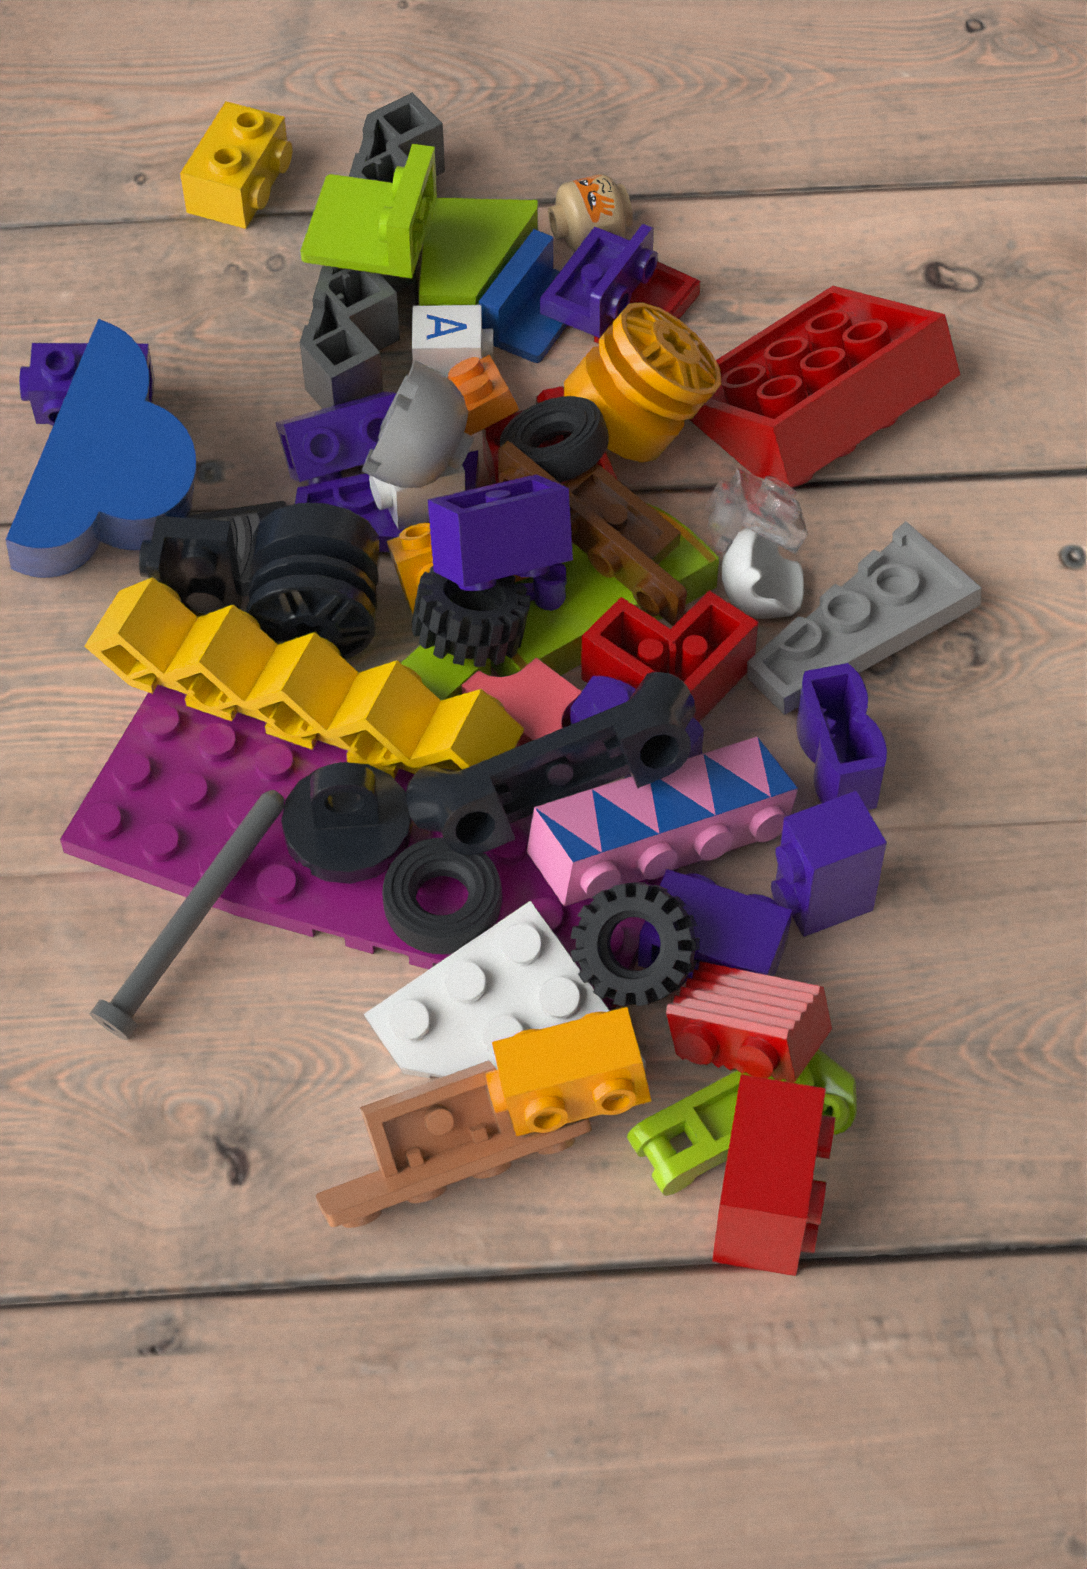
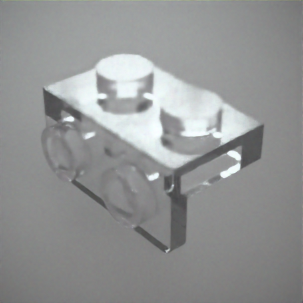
[705,468,808,555]

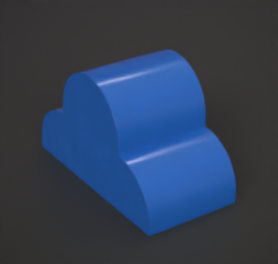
[5,319,196,578]

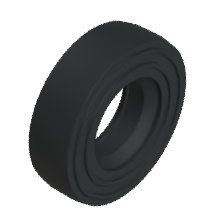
[500,396,609,483]
[382,838,502,954]

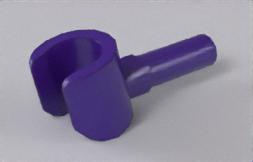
[524,563,567,611]

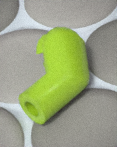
[807,1049,857,1135]

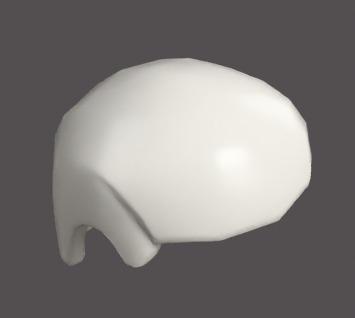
[722,525,804,619]

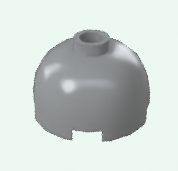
[362,360,474,488]

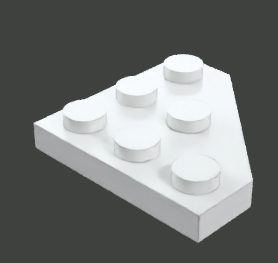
[364,901,647,1078]

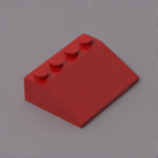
[689,286,960,489]

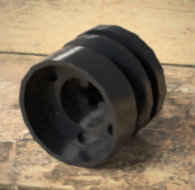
[246,503,380,659]

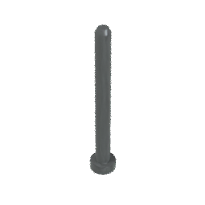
[89,790,285,1041]

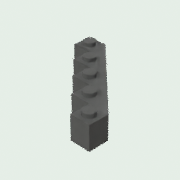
[300,92,445,409]

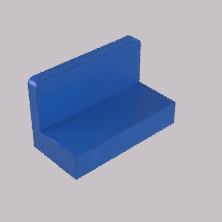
[479,229,568,363]

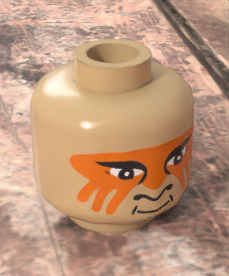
[548,174,633,251]

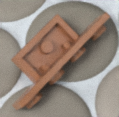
[315,1060,592,1228]

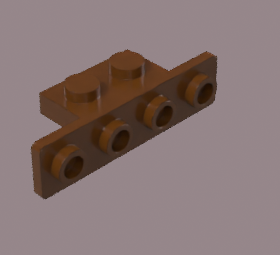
[498,441,687,626]

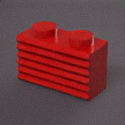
[666,962,832,1083]

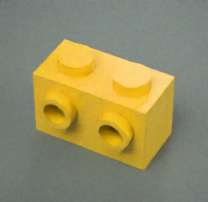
[180,101,293,229]

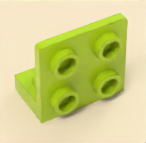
[300,144,437,278]

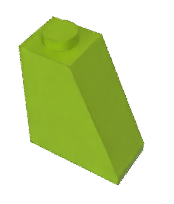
[419,198,538,306]

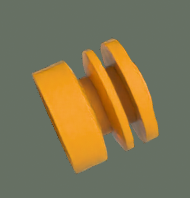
[564,303,721,463]

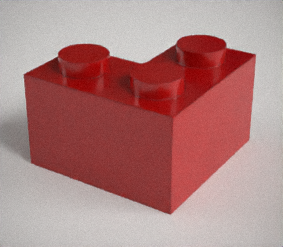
[581,590,759,722]
[712,1074,836,1276]

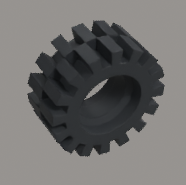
[411,566,531,667]
[571,882,700,1006]

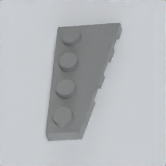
[747,521,982,715]

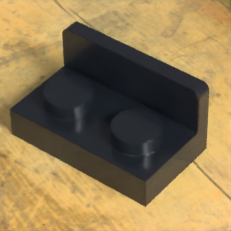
[139,516,243,614]

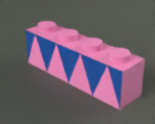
[527,736,798,906]

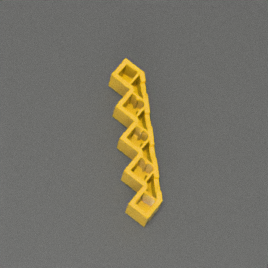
[84,577,524,778]

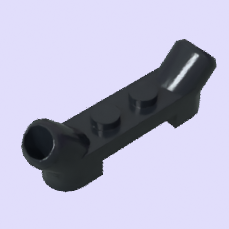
[406,672,696,855]

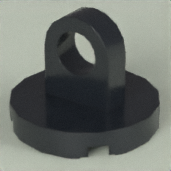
[281,762,413,884]

